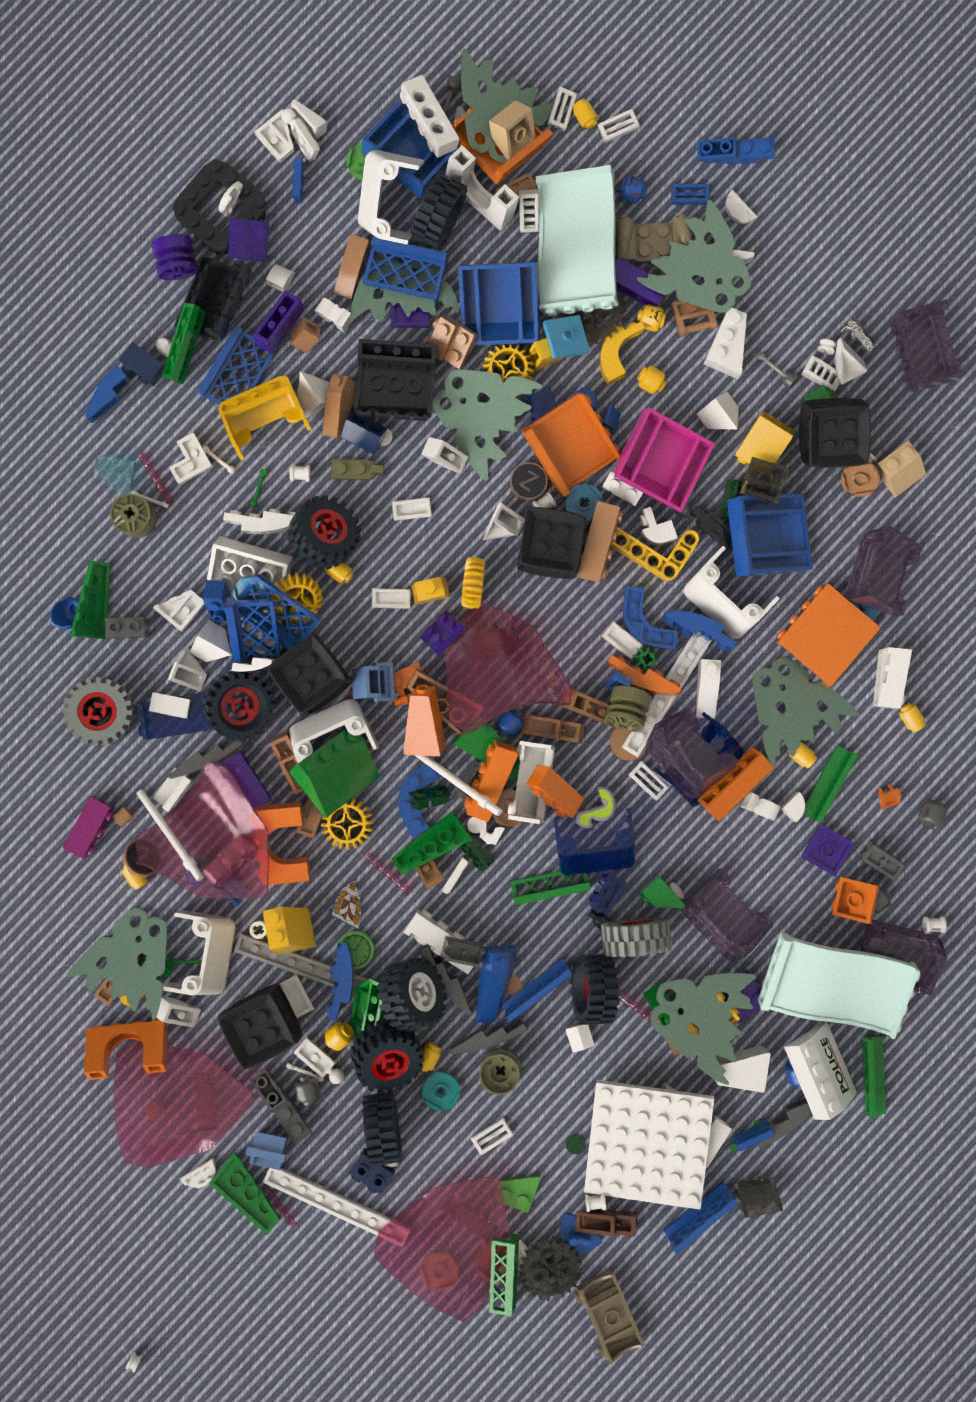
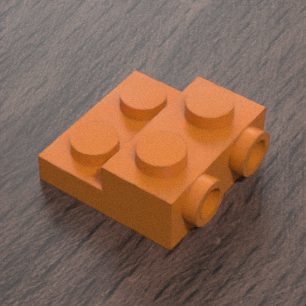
[831,877,880,924]

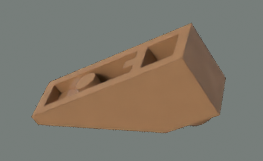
[322,374,357,439]
[558,688,615,728]

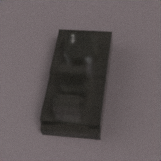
[841,316,879,352]

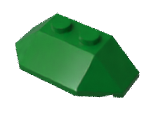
[350,978,386,1038]

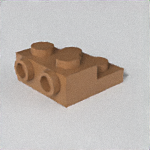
[425,315,478,369]

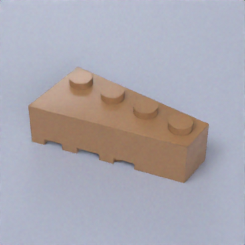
[577,501,624,583]
[406,668,485,735]

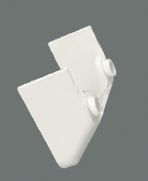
[358,150,424,244]
[683,546,780,639]
[289,699,380,763]
[508,741,555,824]
[163,910,236,995]

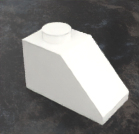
[421,437,468,474]
[156,996,201,1028]

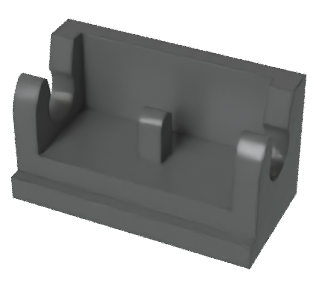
[861,840,905,881]
[441,936,485,968]

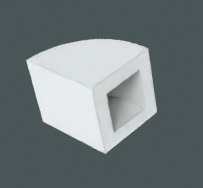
[266,264,295,292]
[780,792,805,822]

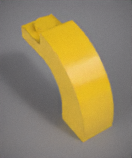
[600,321,645,386]

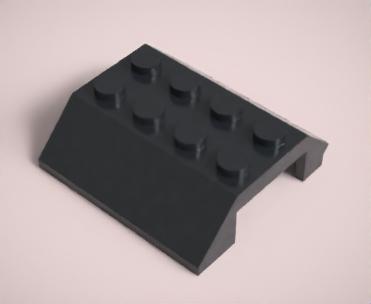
[174,257,252,342]
[354,339,436,421]

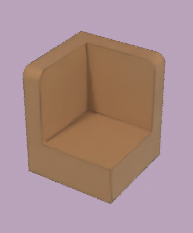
[291,318,320,353]

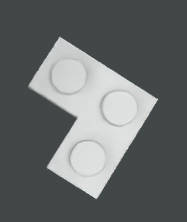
[169,433,213,485]

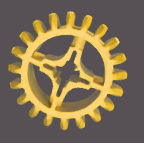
[483,344,534,383]
[461,557,485,609]
[271,572,323,623]
[321,798,374,850]

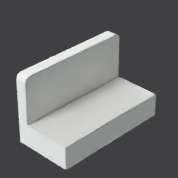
[153,768,195,812]

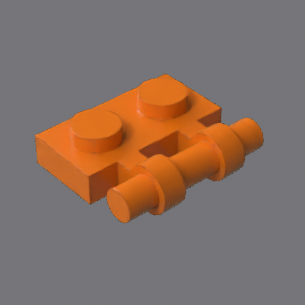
[393,662,423,707]

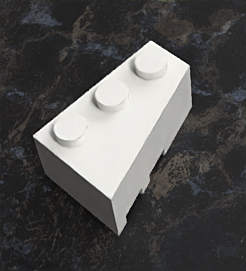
[703,308,747,379]
[873,647,912,709]

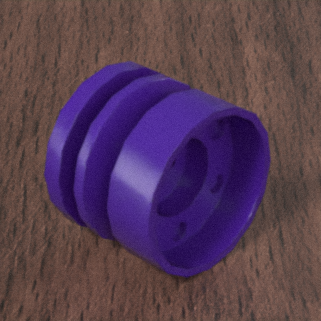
[151,234,198,280]

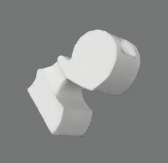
[315,298,353,333]
[741,792,781,821]
[467,817,505,845]

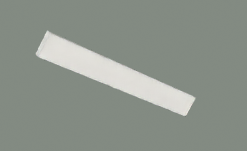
[622,632,712,757]
[263,1167,412,1247]

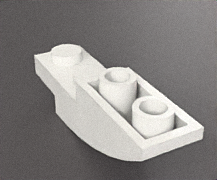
[223,509,296,534]

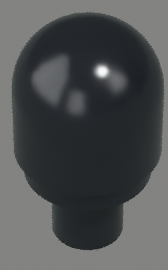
[587,909,612,930]

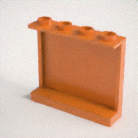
[452,85,553,185]
[521,392,621,497]
[775,583,881,687]

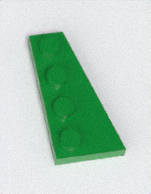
[70,561,110,639]
[452,715,520,782]
[391,812,473,874]
[209,1152,281,1235]

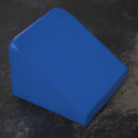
[603,405,621,430]

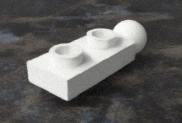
[282,108,320,162]
[293,1037,344,1084]

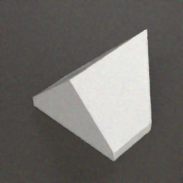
[834,338,867,385]
[297,371,329,418]
[696,392,739,430]
[482,502,525,541]
[190,620,231,662]
[168,646,207,691]

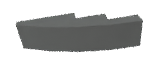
[168,739,245,779]
[421,945,472,1015]
[449,1020,527,1054]
[757,1097,812,1149]

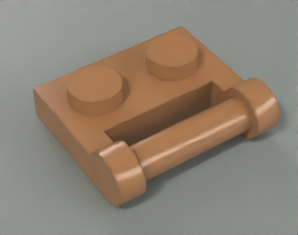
[672,301,717,337]

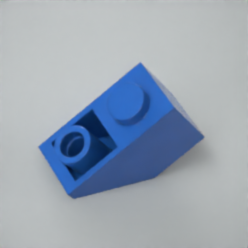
[202,580,230,622]

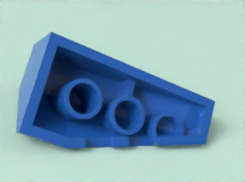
[476,944,518,1023]

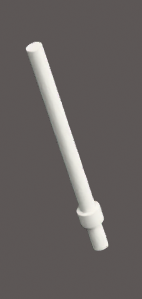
[415,755,502,816]
[136,789,204,881]

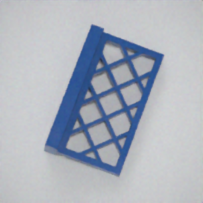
[363,236,448,301]
[197,326,276,405]
[235,573,321,650]
[225,597,281,672]
[501,958,572,1022]
[663,1180,738,1254]

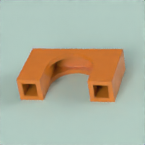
[250,801,311,886]
[84,1019,168,1080]

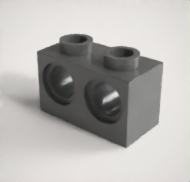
[105,617,149,639]

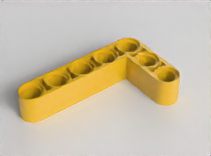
[612,527,699,582]

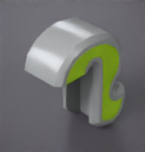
[575,786,616,829]

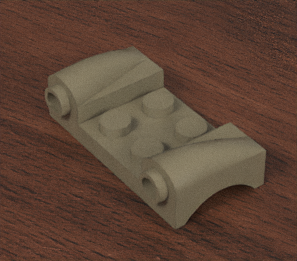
[615,214,692,264]
[574,1269,645,1364]

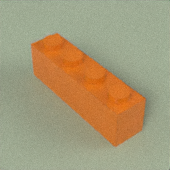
[464,740,519,822]
[698,747,774,821]

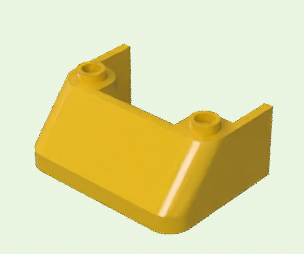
[218,376,311,461]

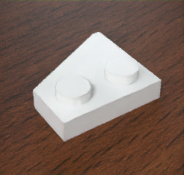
[255,109,294,163]
[153,590,205,632]

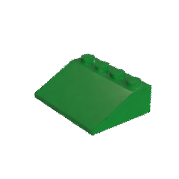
[289,729,380,818]

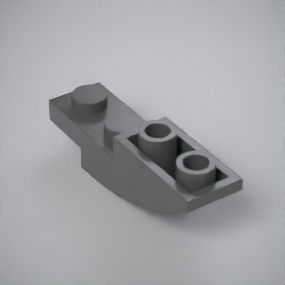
[250,1068,312,1144]

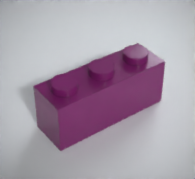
[62,796,115,859]

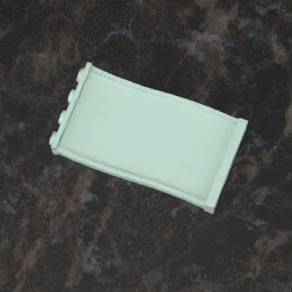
[536,165,618,317]
[758,932,920,1039]

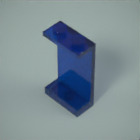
[136,691,214,740]

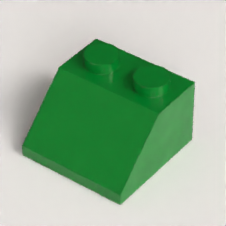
[638,874,685,909]

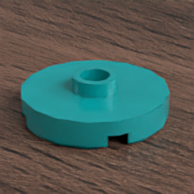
[422,1071,460,1111]

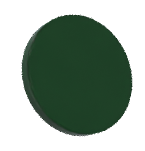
[566,1134,585,1154]

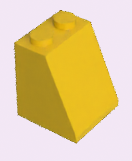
[735,410,794,475]
[263,907,316,955]

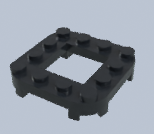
[173,159,267,255]

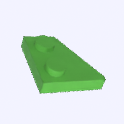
[492,1175,541,1213]

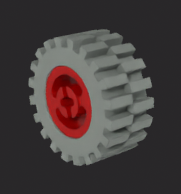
[62,677,134,746]
[601,917,672,957]

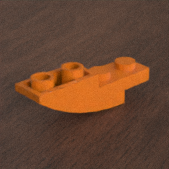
[608,655,682,696]

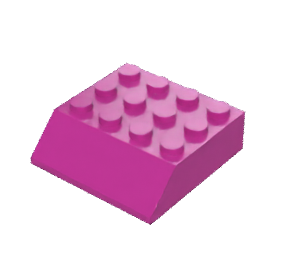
[614,407,715,513]

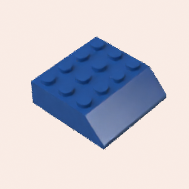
[361,99,460,199]
[458,261,540,345]
[727,493,813,577]

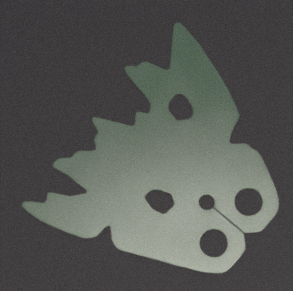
[461,49,555,163]
[637,200,751,313]
[350,237,459,323]
[433,369,543,481]
[753,657,860,767]
[67,908,167,1020]
[650,973,756,1085]

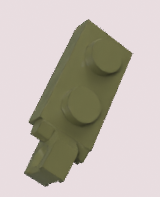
[331,459,384,480]

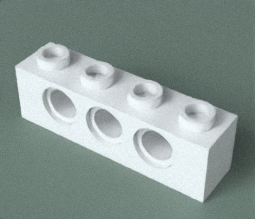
[400,75,459,158]

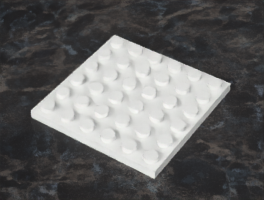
[584,1080,714,1210]

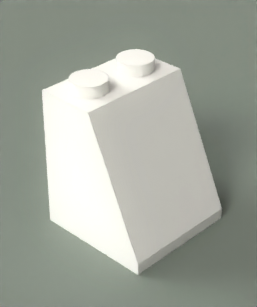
[714,1046,771,1093]

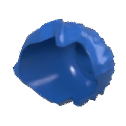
[50,596,79,629]

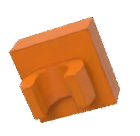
[878,784,901,810]

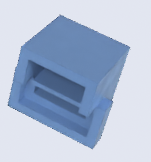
[352,662,395,702]
[245,1131,288,1170]

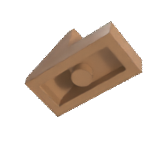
[415,860,444,890]

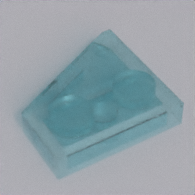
[94,455,136,495]

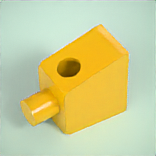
[527,338,563,371]
[411,577,450,605]

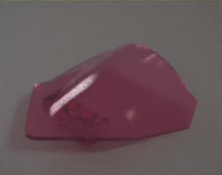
[445,602,572,734]
[135,761,269,898]
[114,1040,253,1168]
[374,1176,509,1322]

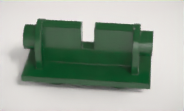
[718,480,746,519]
[408,785,451,810]
[460,832,495,871]

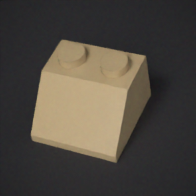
[489,100,536,160]
[875,440,926,498]

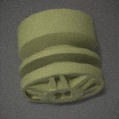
[110,494,157,538]
[604,686,652,732]
[479,1047,522,1096]

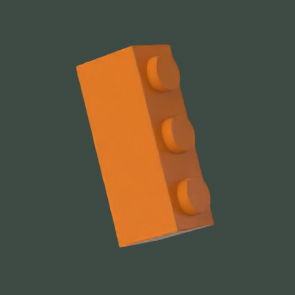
[526,765,584,818]

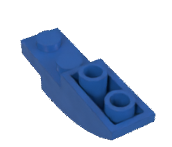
[697,137,775,164]
[662,611,737,652]
[326,939,354,1021]

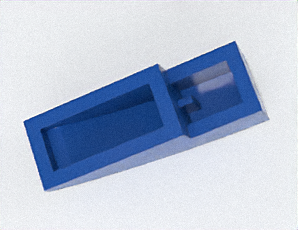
[85,365,131,423]

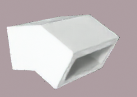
[566,1023,595,1052]

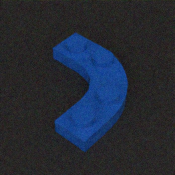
[622,586,678,650]
[398,759,443,837]

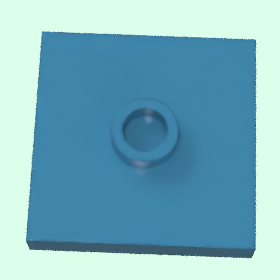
[543,315,590,360]

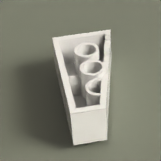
[403,909,474,974]

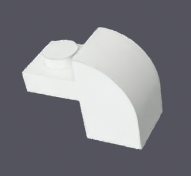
[640,507,677,545]

